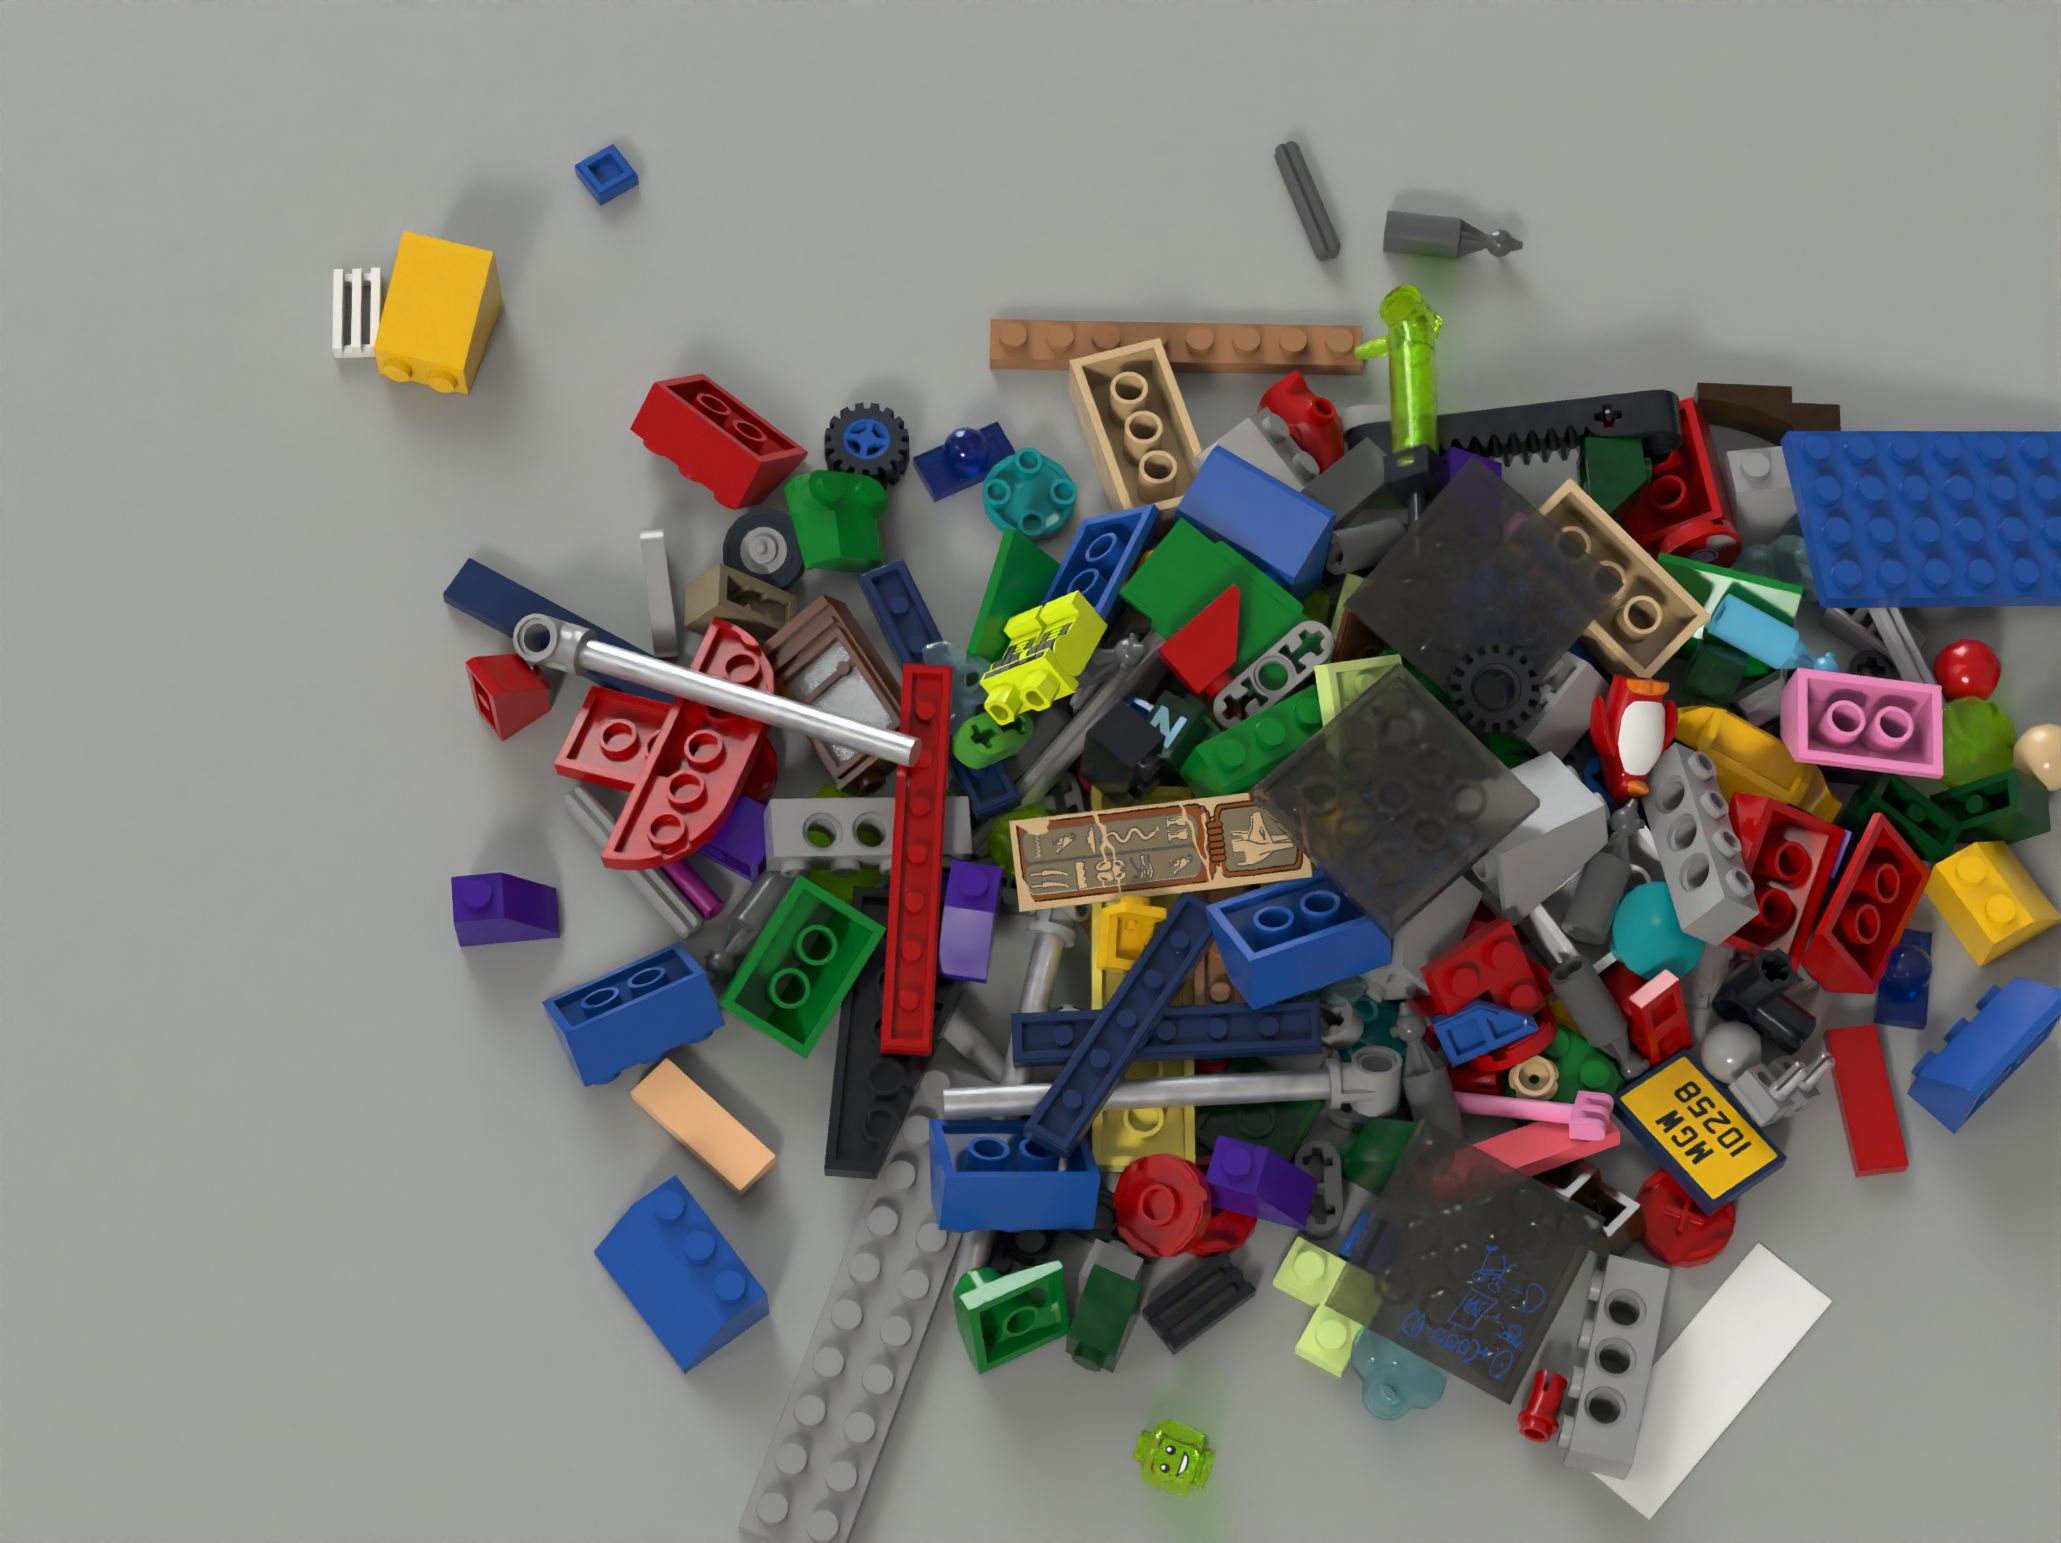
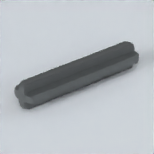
[1274,141,1341,261]

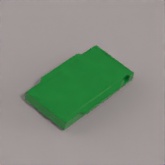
[1119,517,1335,706]

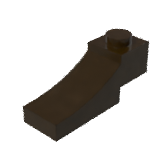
[1693,383,1841,446]
[1514,1122,1647,1260]

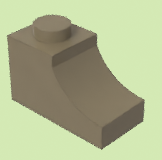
[684,563,798,640]

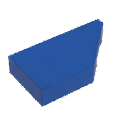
[1430,998,1539,1068]

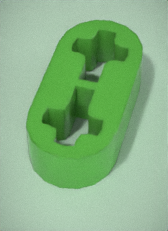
[951,712,1034,769]

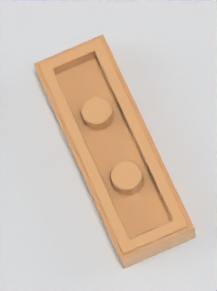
[631,1058,777,1197]

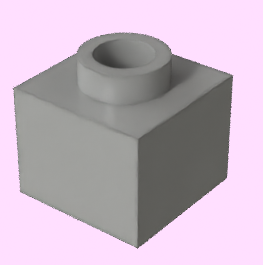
[1078,1239,1144,1293]

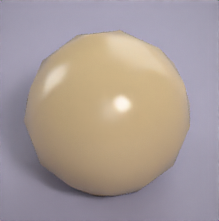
[2013,723,2061,791]

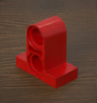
[1599,960,1693,1070]

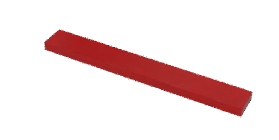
[880,663,953,1056]

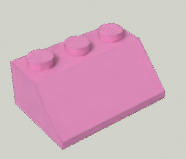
[1780,668,1943,779]

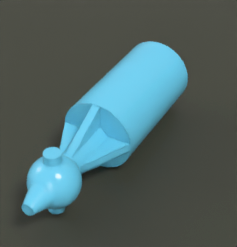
[1708,594,1841,673]

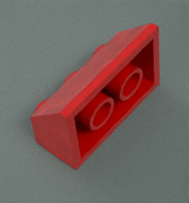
[630,373,808,510]
[1609,397,1737,554]
[1718,792,1845,972]
[1800,813,1932,995]

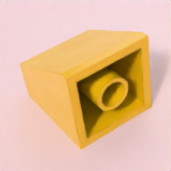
[373,231,503,395]

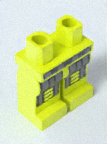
[979,590,1108,726]

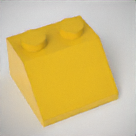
[1924,841,2061,968]

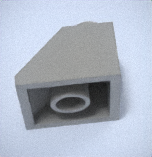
[1190,407,1320,492]
[1721,446,1799,562]

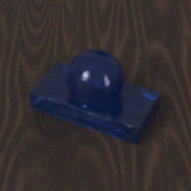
[913,421,1016,502]
[1873,929,1933,1030]

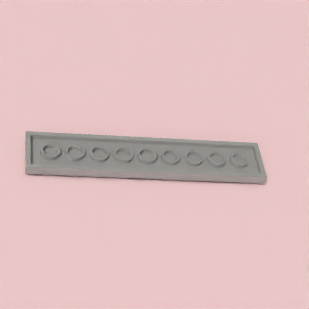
[738,1061,999,1543]

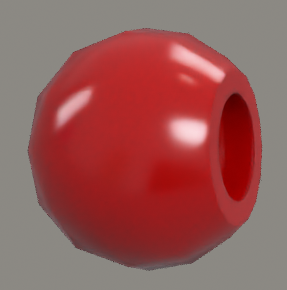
[1933,639,2002,705]

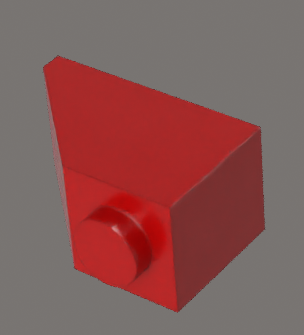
[1158,584,1240,701]
[465,653,551,742]

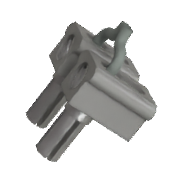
[1729,1052,1835,1128]

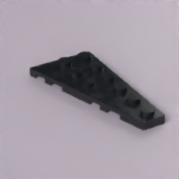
[824,886,1004,1180]

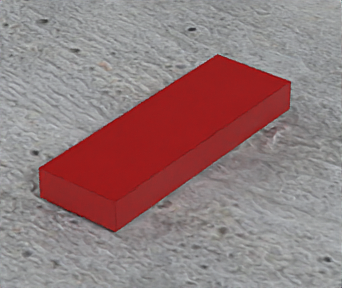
[1823,1024,1909,1177]

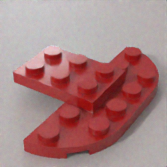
[554,617,778,871]

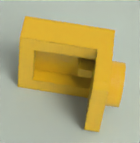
[1097,896,1167,973]

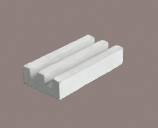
[332,267,382,358]

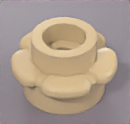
[1508,1055,1559,1101]

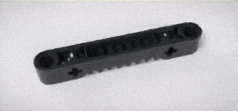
[1347,389,1684,467]

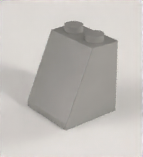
[1447,751,1610,926]
[1345,837,1483,1003]

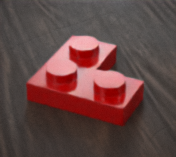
[1420,917,1547,1016]

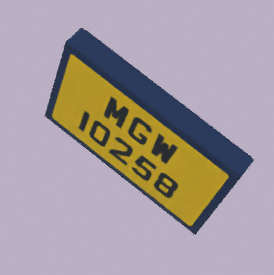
[1612,1049,1787,1217]

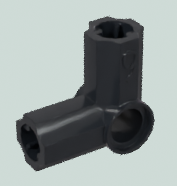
[1711,948,1817,1056]

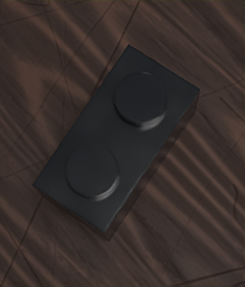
[1079,698,1165,808]

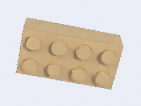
[1068,338,1202,539]
[1491,478,1711,678]

